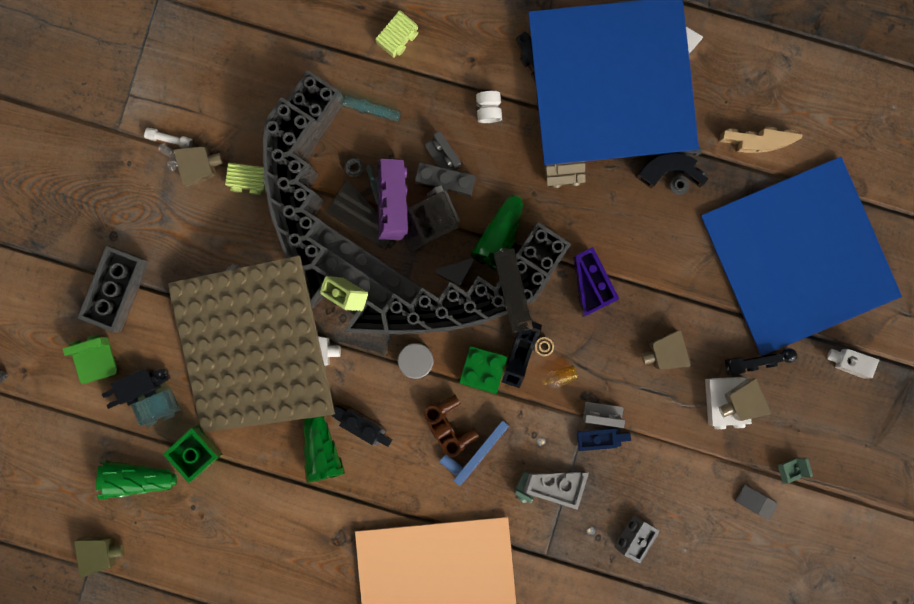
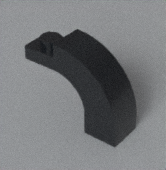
[636,153,708,188]
[501,319,542,388]

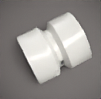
[476,91,502,123]

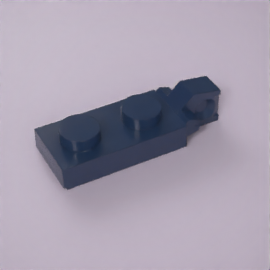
[576,428,631,451]

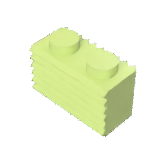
[375,10,418,58]
[225,163,266,195]
[320,276,368,311]

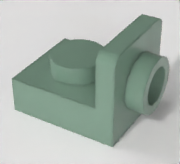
[513,471,533,503]

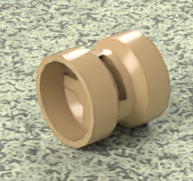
[534,337,554,356]

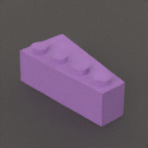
[378,159,408,240]

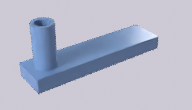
[440,421,510,486]

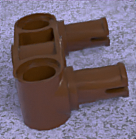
[424,395,480,457]

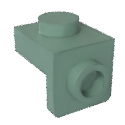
[778,458,813,483]

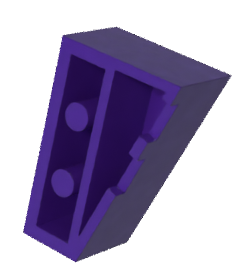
[573,247,619,317]

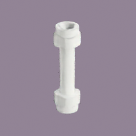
[144,127,193,148]

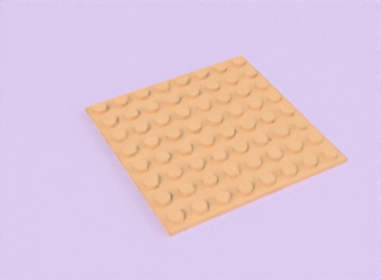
[355,517,516,604]

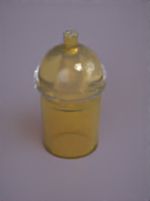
[542,365,578,389]

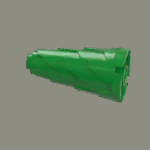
[471,195,524,271]
[303,416,345,483]
[96,460,177,500]

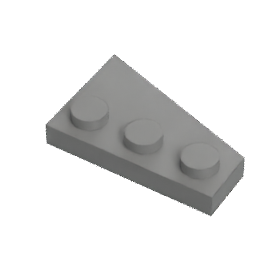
[524,472,589,510]

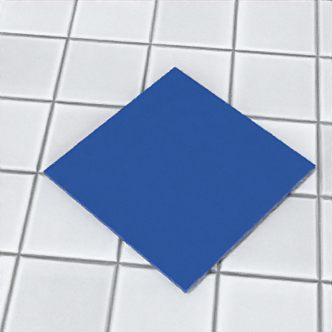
[528,0,699,166]
[701,156,902,356]

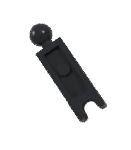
[725,348,797,375]

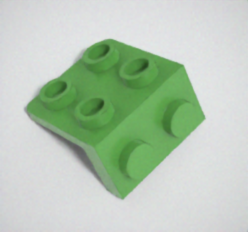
[63,335,118,384]

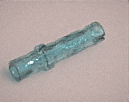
[343,95,401,123]

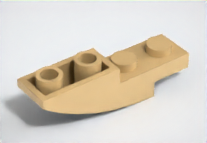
[719,127,802,153]

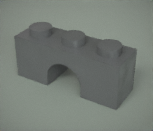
[415,163,476,198]

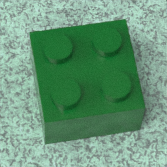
[459,346,507,394]
[163,426,223,483]

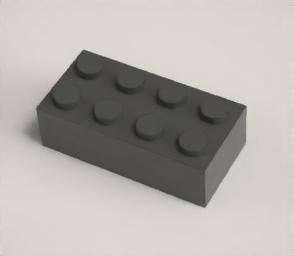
[78,246,149,332]

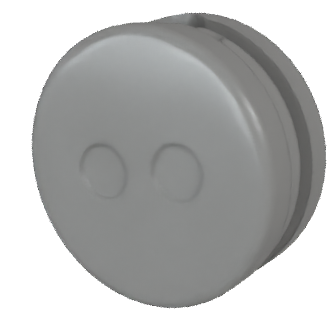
[398,343,434,379]

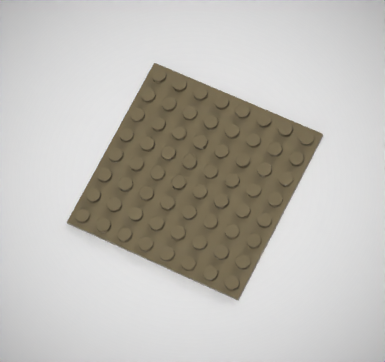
[168,255,335,432]

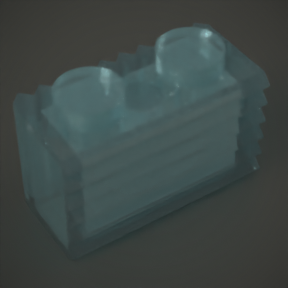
[131,389,180,428]

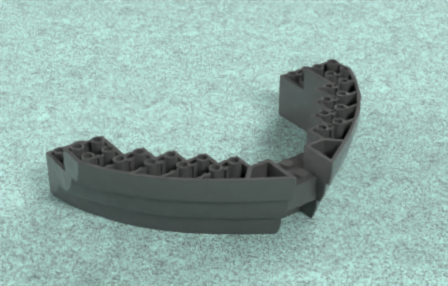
[263,70,571,334]

